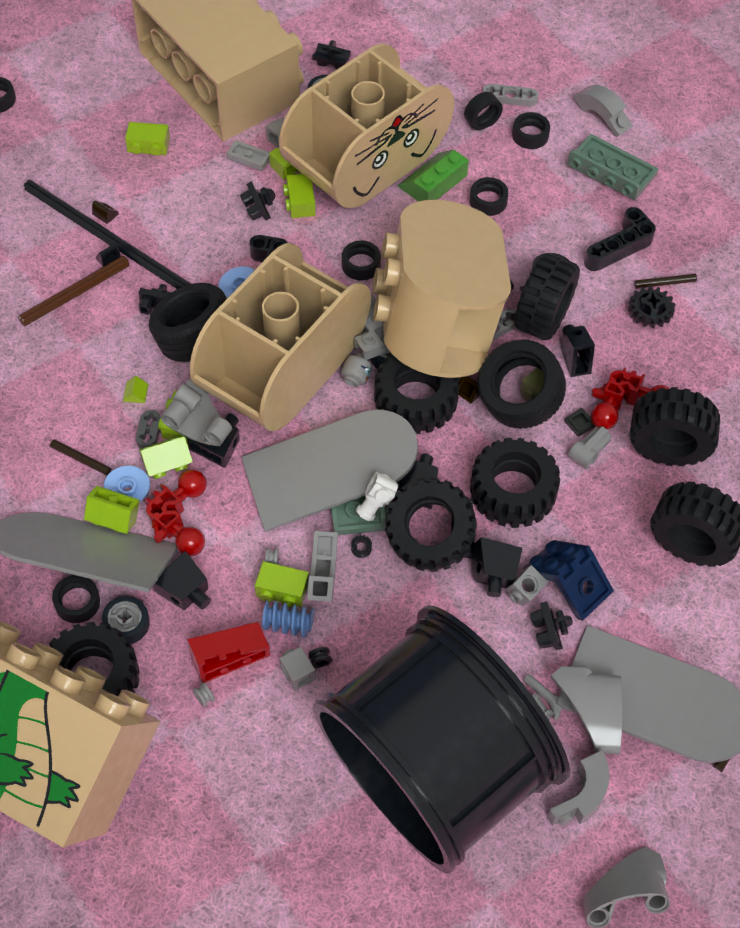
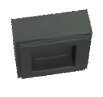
[564,408,595,437]

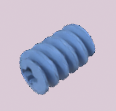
[262,600,315,638]

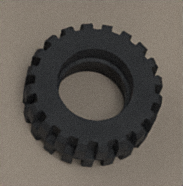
[514,253,580,340]
[374,355,460,434]
[629,387,720,467]
[470,438,560,528]
[385,478,477,572]
[650,481,740,567]
[49,622,140,696]

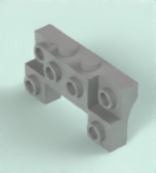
[354,293,393,360]

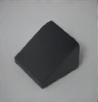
[96,243,121,267]

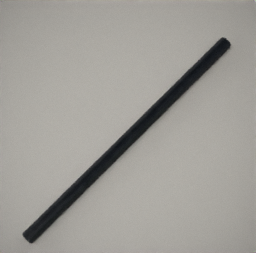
[23,180,191,289]

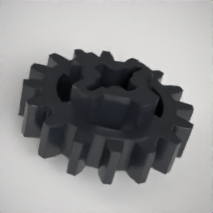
[628,286,676,328]

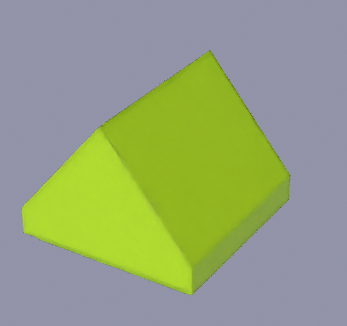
[123,375,149,403]

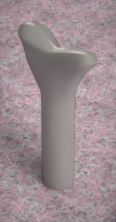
[523,674,562,720]

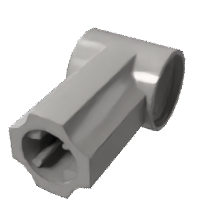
[568,426,612,469]

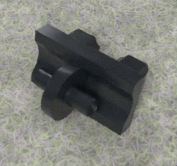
[312,40,351,70]
[240,181,276,221]
[138,284,171,315]
[530,601,573,650]

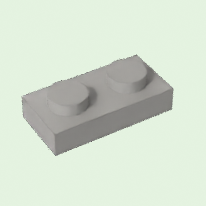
[226,140,269,171]

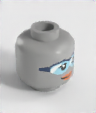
[341,353,373,387]

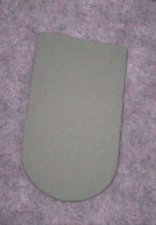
[241,410,418,532]
[0,513,178,593]
[556,625,740,763]

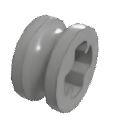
[265,548,279,565]
[192,682,215,708]

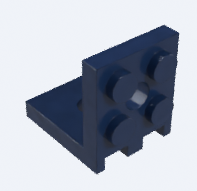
[523,540,614,621]

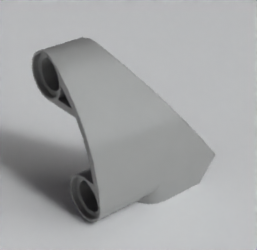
[161,380,232,446]
[551,666,623,755]
[583,846,670,928]

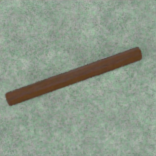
[18,256,129,326]

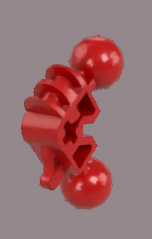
[590,368,671,430]
[144,469,207,556]

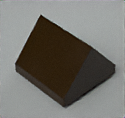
[92,200,119,224]
[458,376,479,404]

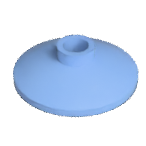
[219,266,254,298]
[104,466,150,503]

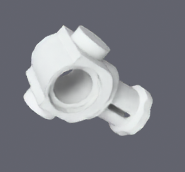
[356,472,398,521]

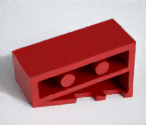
[187,622,270,683]

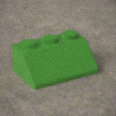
[398,149,469,202]

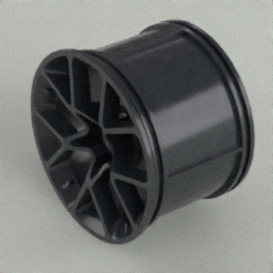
[313,605,570,874]

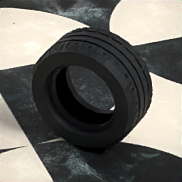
[149,282,227,362]
[477,339,566,429]

